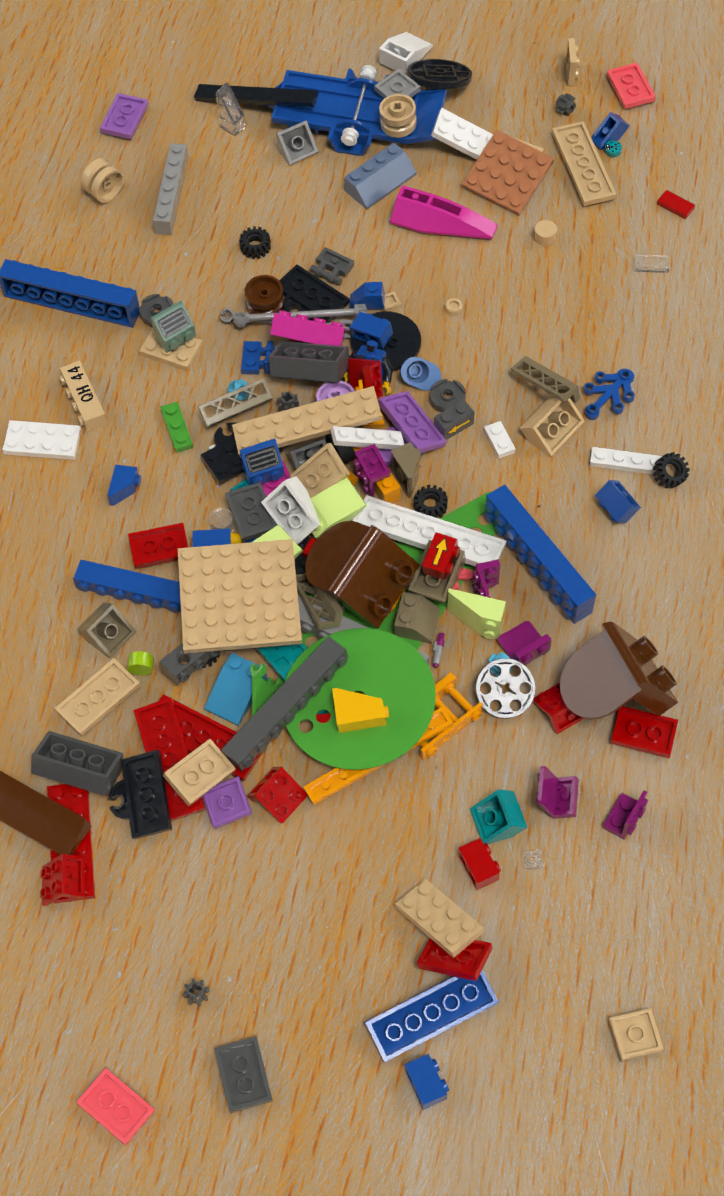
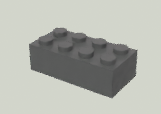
[269,341,349,383]
[31,731,123,796]

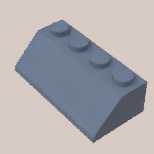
[344,142,416,210]

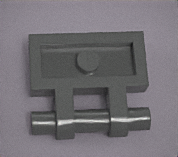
[310,247,354,285]

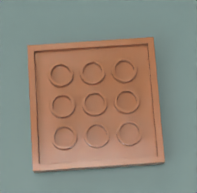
[462,129,554,216]

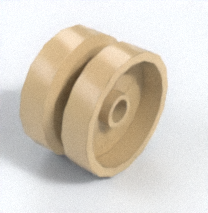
[379,94,417,138]
[81,158,124,203]

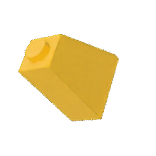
[332,688,390,733]

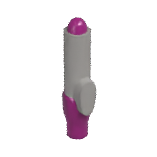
[432,633,445,668]

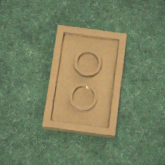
[139,328,203,371]
[289,443,350,498]
[163,739,236,806]

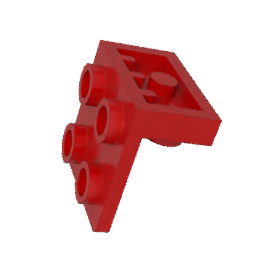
[348,358,383,399]
[533,683,585,734]
[247,766,308,823]
[40,854,85,906]

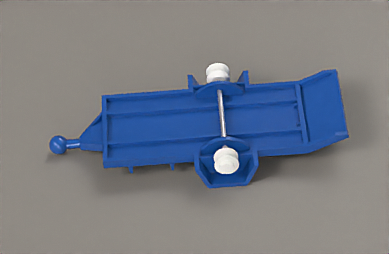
[246,65,447,156]

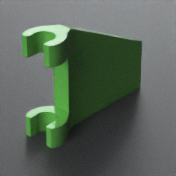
[250,663,283,717]

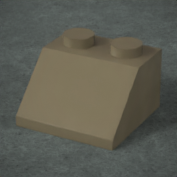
[391,442,421,498]
[394,592,440,644]
[77,603,136,658]

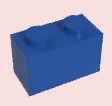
[350,312,393,349]
[595,480,641,523]
[405,1054,449,1110]

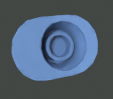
[401,357,442,391]

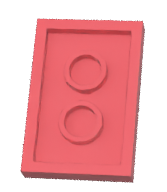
[606,63,656,109]
[76,1068,155,1146]

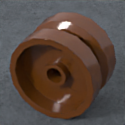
[244,275,284,314]

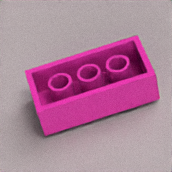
[270,310,346,346]

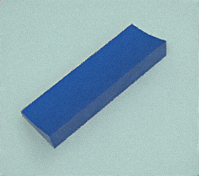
[363,969,499,1062]

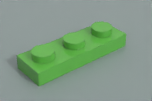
[160,402,193,453]

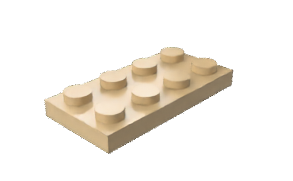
[55,658,141,737]
[395,879,484,958]

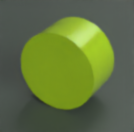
[127,651,154,676]

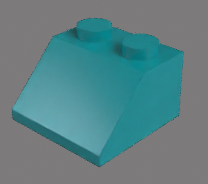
[470,789,528,844]

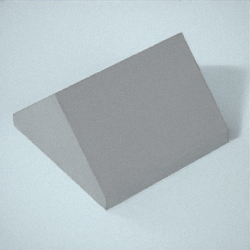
[276,120,319,165]

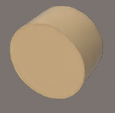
[534,220,557,246]

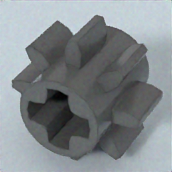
[556,93,576,115]
[277,391,299,411]
[183,978,210,1007]

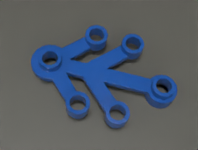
[583,369,635,420]

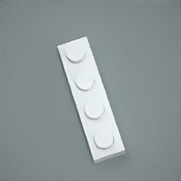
[331,426,405,450]
[590,447,662,474]

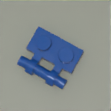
[241,341,275,375]

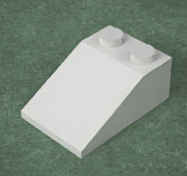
[261,476,321,544]

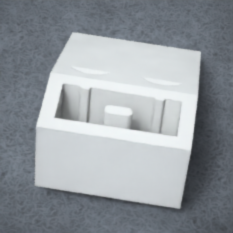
[379,32,433,75]

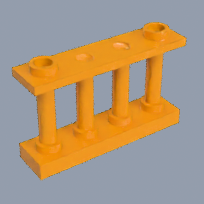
[420,672,483,760]

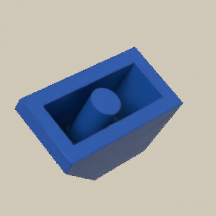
[591,112,630,150]
[350,282,385,309]
[107,465,141,506]

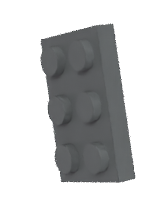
[225,482,277,542]
[214,1036,273,1114]

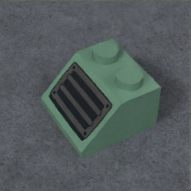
[151,301,196,353]

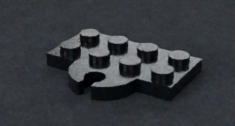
[279,264,350,323]
[200,422,283,485]
[108,750,172,839]

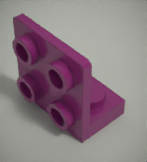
[353,444,391,498]
[472,559,500,598]
[603,790,648,840]

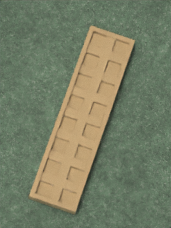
[232,386,383,458]

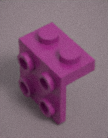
[498,621,552,669]
[536,766,579,819]

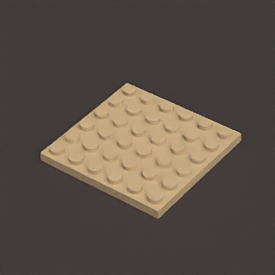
[178,539,302,654]

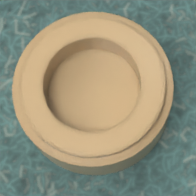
[445,298,463,316]

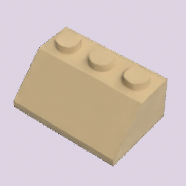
[520,393,585,456]

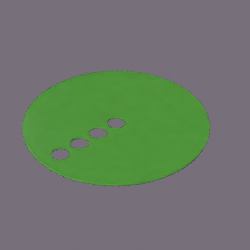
[284,628,436,770]

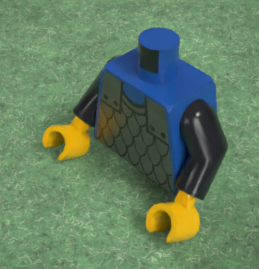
[343,340,393,395]

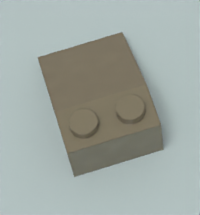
[408,540,466,603]

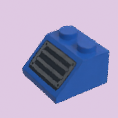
[240,438,285,485]

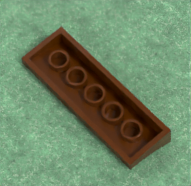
[0,771,92,855]

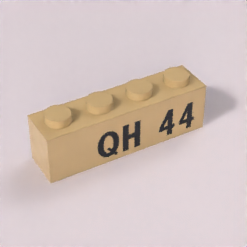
[59,360,107,432]

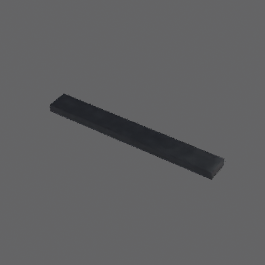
[194,84,318,107]

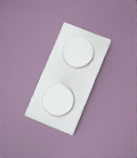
[484,421,516,459]

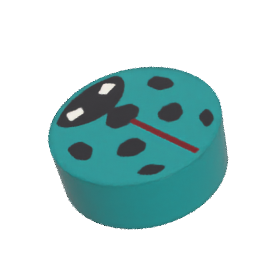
[605,141,622,157]

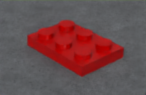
[128,523,188,569]
[611,706,678,758]
[417,938,493,981]

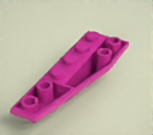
[390,185,498,239]

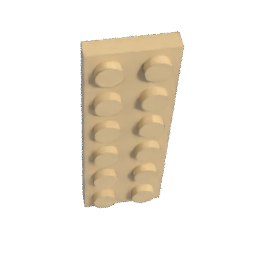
[552,121,617,206]

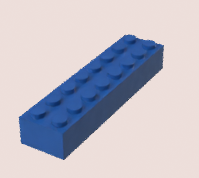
[0,259,140,328]
[484,484,596,624]

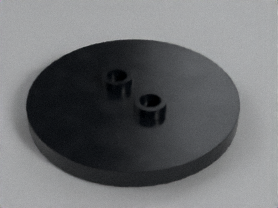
[407,59,472,89]
[351,311,421,371]

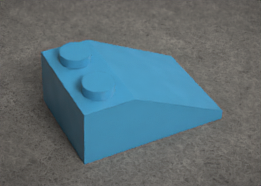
[204,653,267,726]

